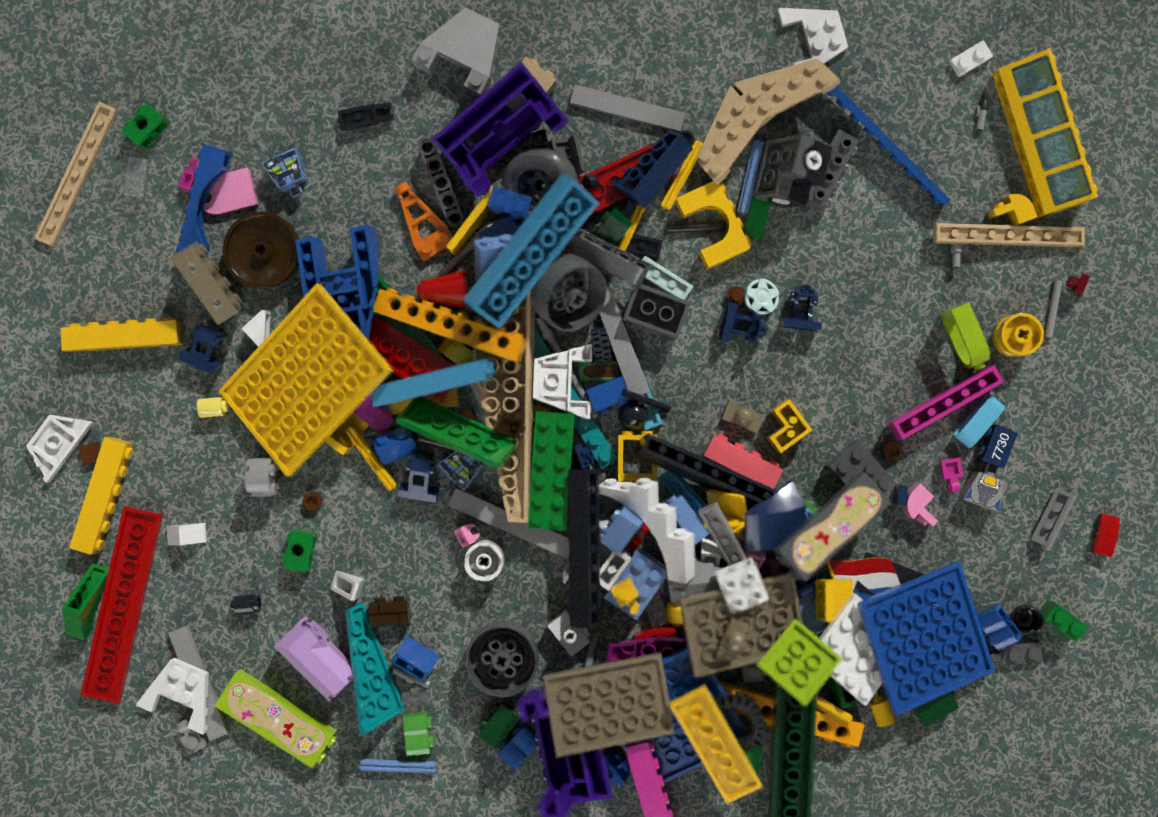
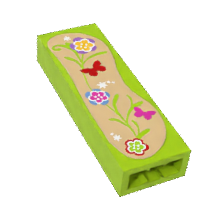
[214,669,337,768]

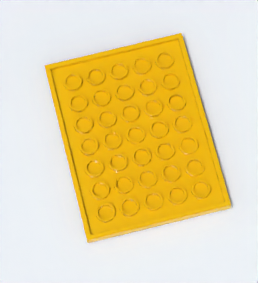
[219,284,393,477]

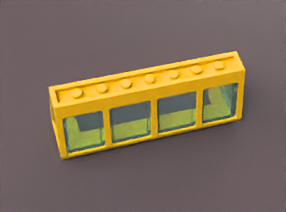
[992,48,1098,218]

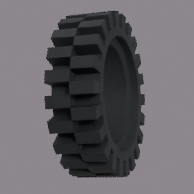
[712,691,765,753]

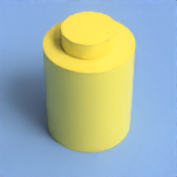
[197,397,229,418]

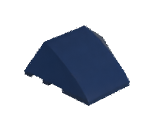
[745,480,806,551]

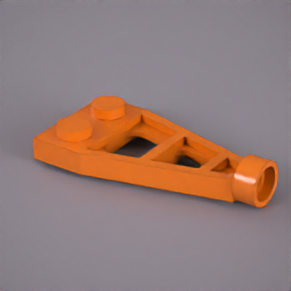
[394,182,453,262]

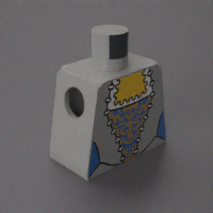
[958,463,1004,512]

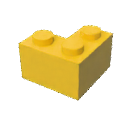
[766,399,812,453]

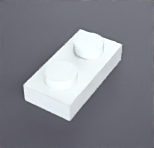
[949,40,993,77]

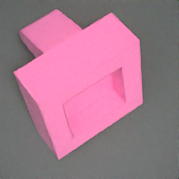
[454,524,480,548]

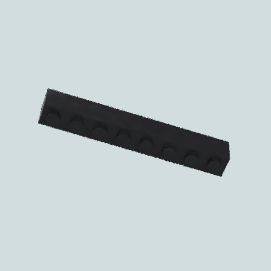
[635,433,776,508]
[567,469,601,629]

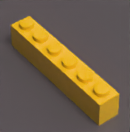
[60,317,184,352]
[69,437,134,555]

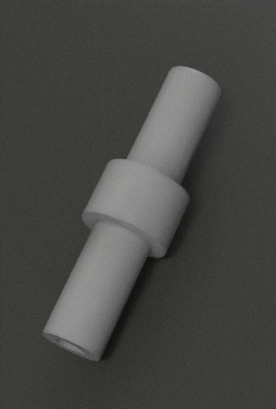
[950,244,962,269]
[392,666,431,689]

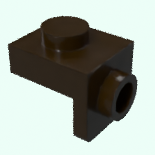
[493,411,526,441]

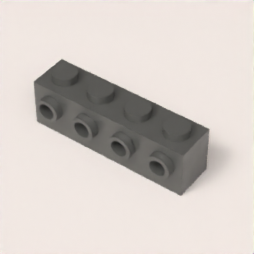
[807,129,859,211]

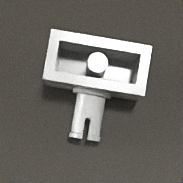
[548,609,590,657]

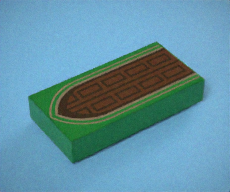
[579,361,618,382]

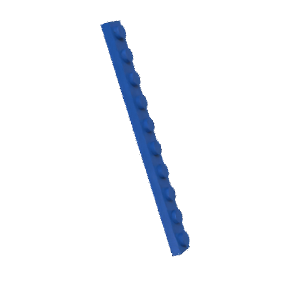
[827,86,950,206]

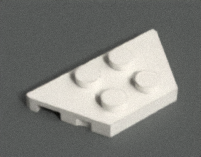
[26,415,94,483]

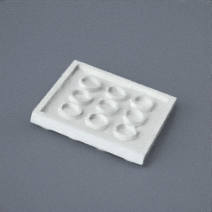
[819,593,883,706]

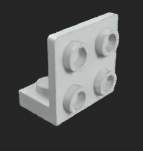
[715,558,769,614]

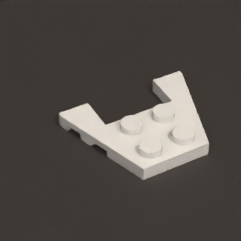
[777,8,848,65]
[532,344,592,419]
[136,658,209,735]

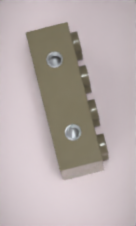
[171,241,242,325]

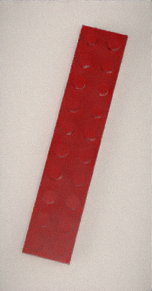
[80,506,163,703]

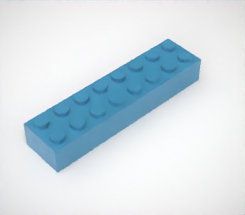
[463,173,599,328]

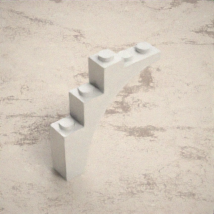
[599,478,695,584]

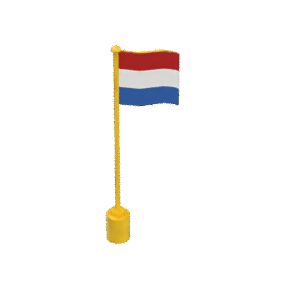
[826,557,900,727]

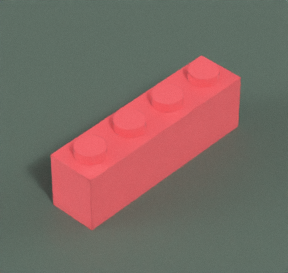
[702,433,783,489]

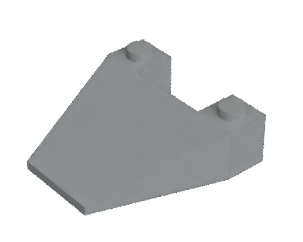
[412,7,500,98]

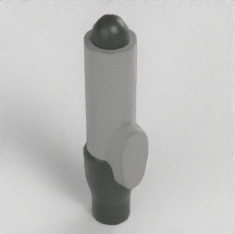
[976,96,989,134]

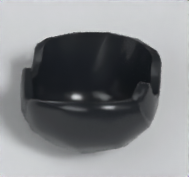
[618,400,649,431]
[1010,604,1044,634]

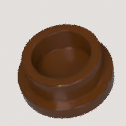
[727,286,745,305]

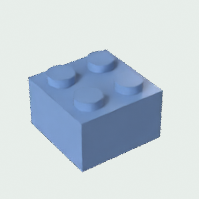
[600,504,644,555]

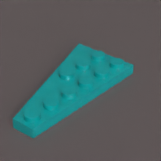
[345,602,405,735]

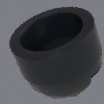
[583,174,599,191]

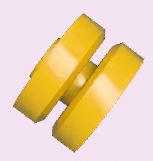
[992,313,1044,357]

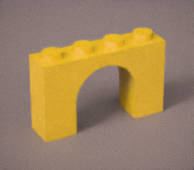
[675,181,751,270]

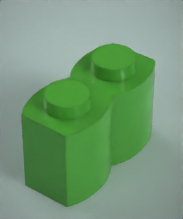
[403,711,435,756]

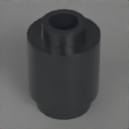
[231,594,262,615]

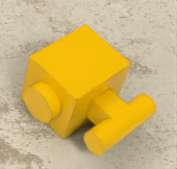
[610,576,640,615]

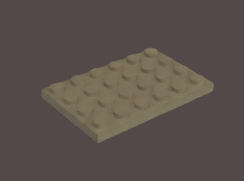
[679,572,803,678]
[543,653,675,757]

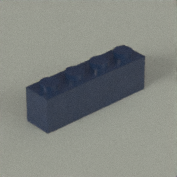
[610,129,693,209]

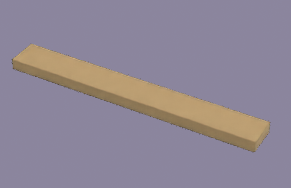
[34,101,118,247]
[933,223,1085,247]

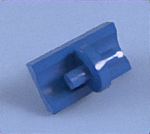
[603,746,630,786]

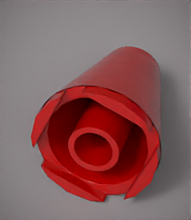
[416,271,468,309]

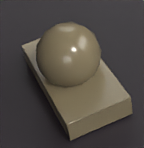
[721,401,764,433]
[715,616,750,662]

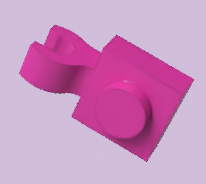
[178,157,198,191]
[939,458,963,492]

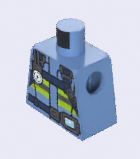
[262,147,307,198]
[438,451,483,491]

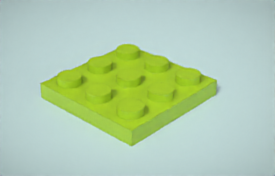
[757,619,843,706]

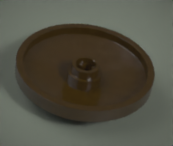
[223,211,299,289]

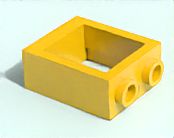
[617,431,657,482]

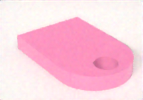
[203,167,259,215]

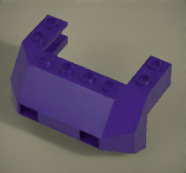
[431,61,569,198]
[517,685,613,817]

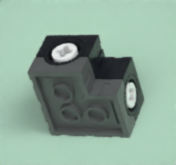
[753,134,833,208]

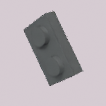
[548,135,585,177]

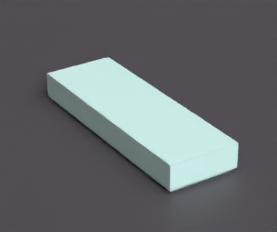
[643,256,693,300]

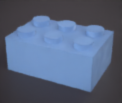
[605,547,667,621]

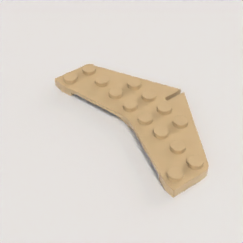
[697,59,840,185]

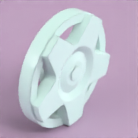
[744,279,779,315]

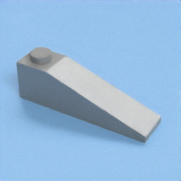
[668,558,722,602]

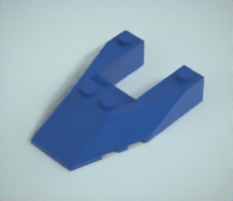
[295,225,379,341]

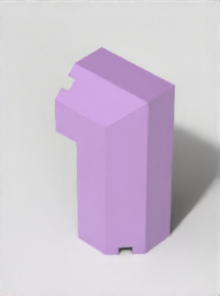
[274,616,353,702]

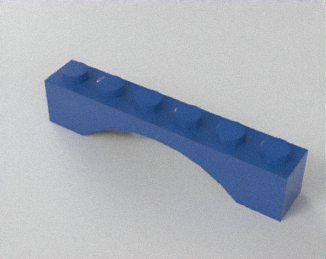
[176,144,232,256]

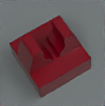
[1066,273,1090,297]

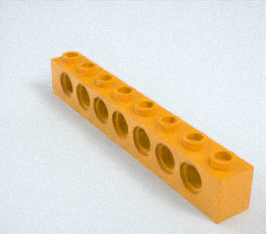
[373,288,528,363]
[719,681,865,748]

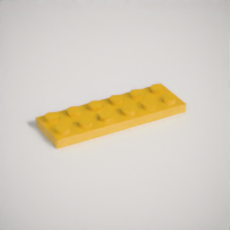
[669,685,762,804]

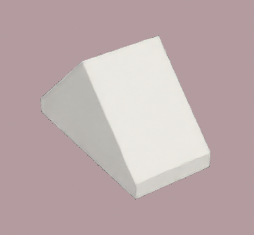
[242,310,271,347]
[166,523,207,545]
[330,571,364,601]

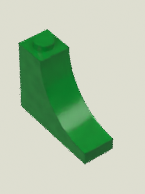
[61,563,109,640]

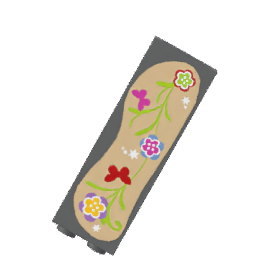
[774,472,891,581]

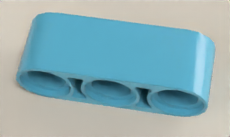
[953,394,1005,448]

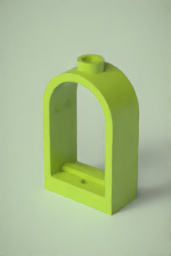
[940,302,990,371]

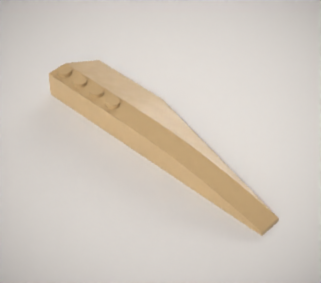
[473,291,535,523]

